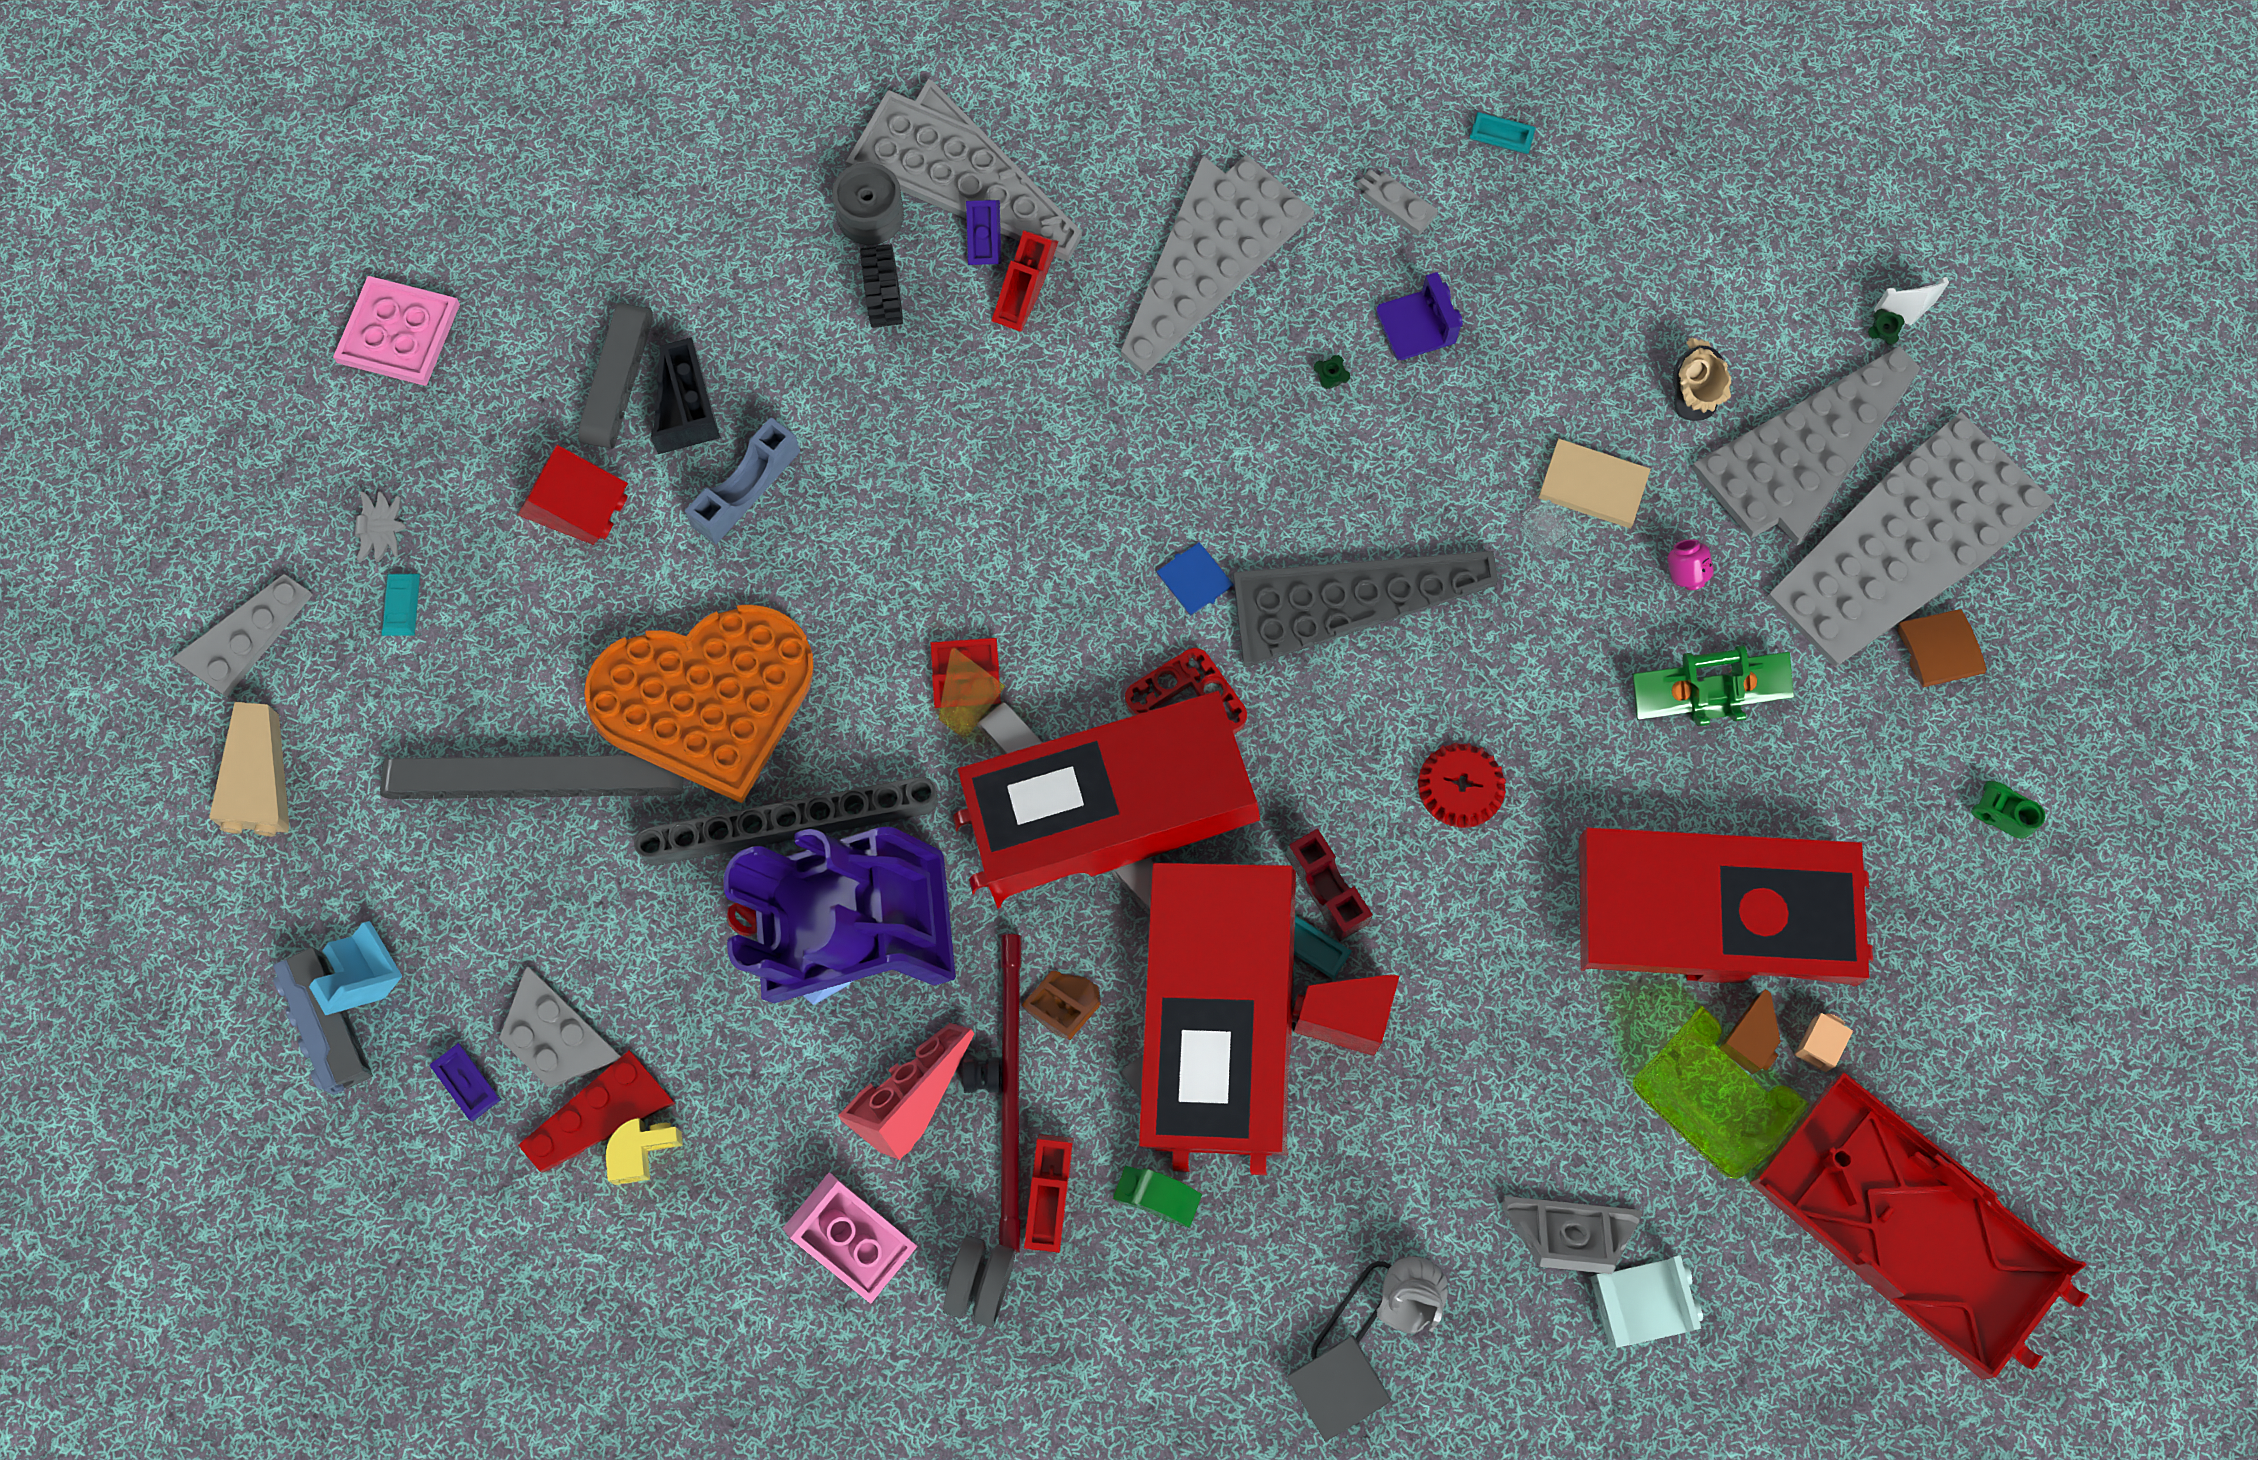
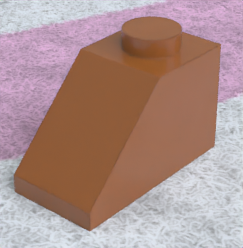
[1718,989,1781,1075]

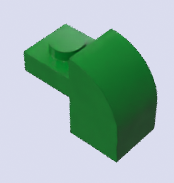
[1112,1165,1202,1228]

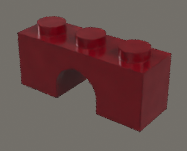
[1286,828,1373,942]

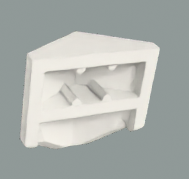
[1874,277,1949,325]

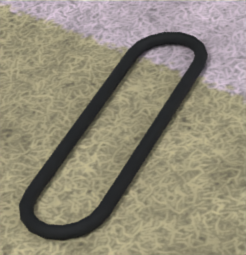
[1311,1261,1392,1360]

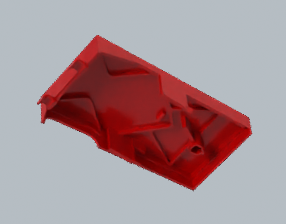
[1750,1072,2089,1380]

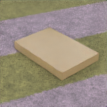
[1538,438,1651,529]

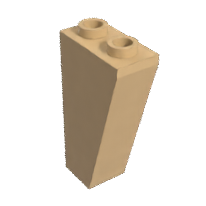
[209,702,289,837]

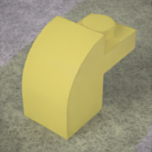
[606,1118,683,1185]

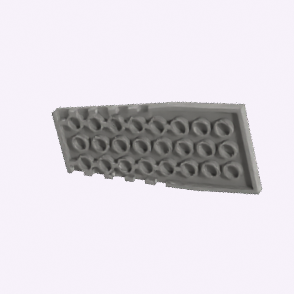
[1767,412,2055,667]

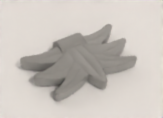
[355,491,406,563]

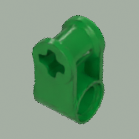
[1971,781,2046,839]

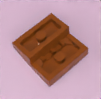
[1897,609,1987,688]

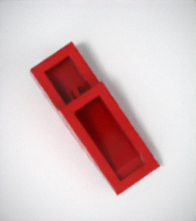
[991,230,1059,332]
[1024,1134,1074,1253]

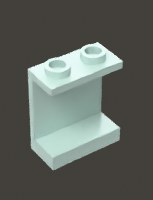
[1590,1255,1703,1350]

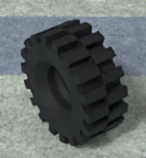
[860,244,903,328]

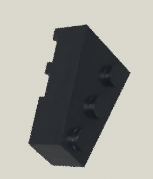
[651,337,721,455]

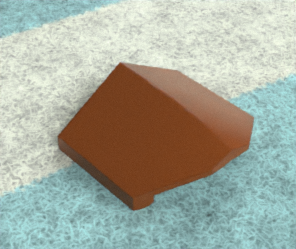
[1021,971,1101,1040]

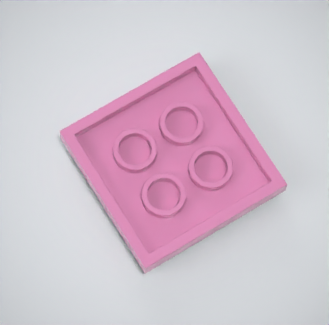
[333,276,460,386]

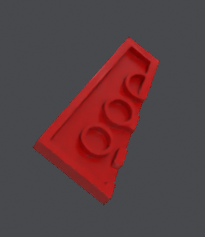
[518,1050,676,1173]

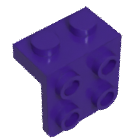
[1376,272,1463,360]

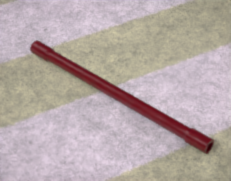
[999,934,1022,1254]

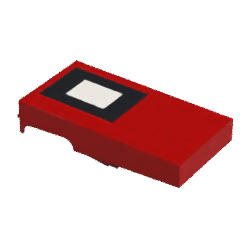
[953,690,1260,909]
[1139,863,1296,1176]

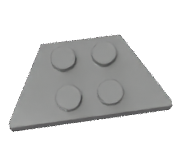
[499,967,621,1088]
[1502,1196,1642,1274]

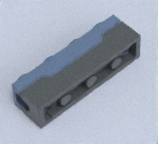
[273,947,373,1095]

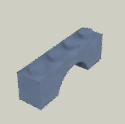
[685,417,800,545]

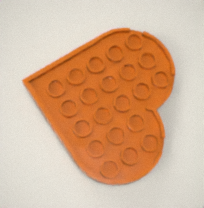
[584,605,814,803]

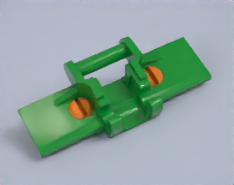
[1632,645,1794,726]

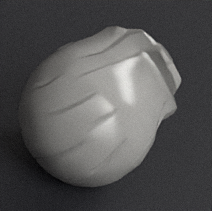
[1376,1256,1448,1334]

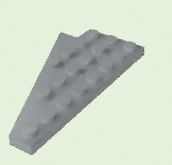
[846,79,1082,262]
[1121,155,1314,376]
[1692,346,1920,546]

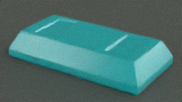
[1469,112,1536,154]
[381,573,420,636]
[1294,915,1352,980]

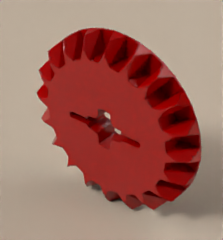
[1418,742,1506,828]

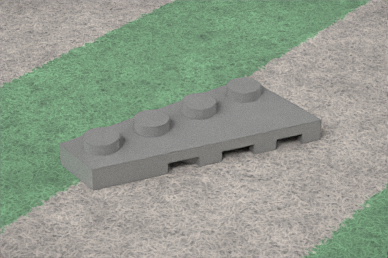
[172,574,313,697]

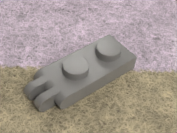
[1357,170,1438,237]

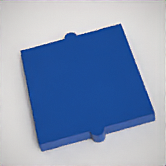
[1156,542,1234,616]

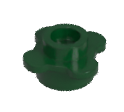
[1868,309,1905,345]
[1314,355,1350,389]

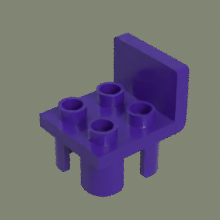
[724,827,956,1004]

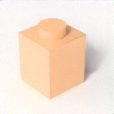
[1794,1013,1853,1072]

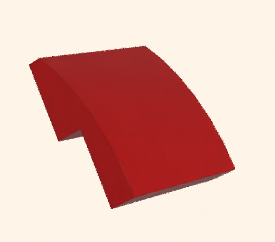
[930,638,1001,708]

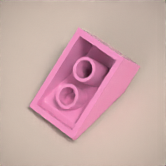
[782,1172,918,1304]

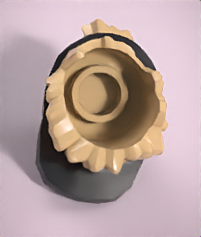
[1672,338,1731,421]

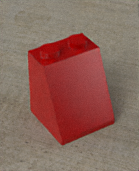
[517,445,628,545]
[1292,974,1400,1056]

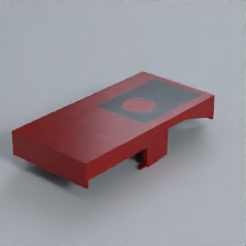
[1579,827,1874,987]

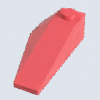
[838,1023,974,1160]

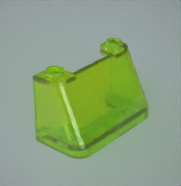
[1632,1005,1809,1179]

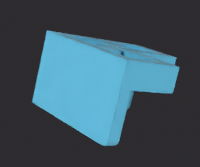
[309,921,402,1015]

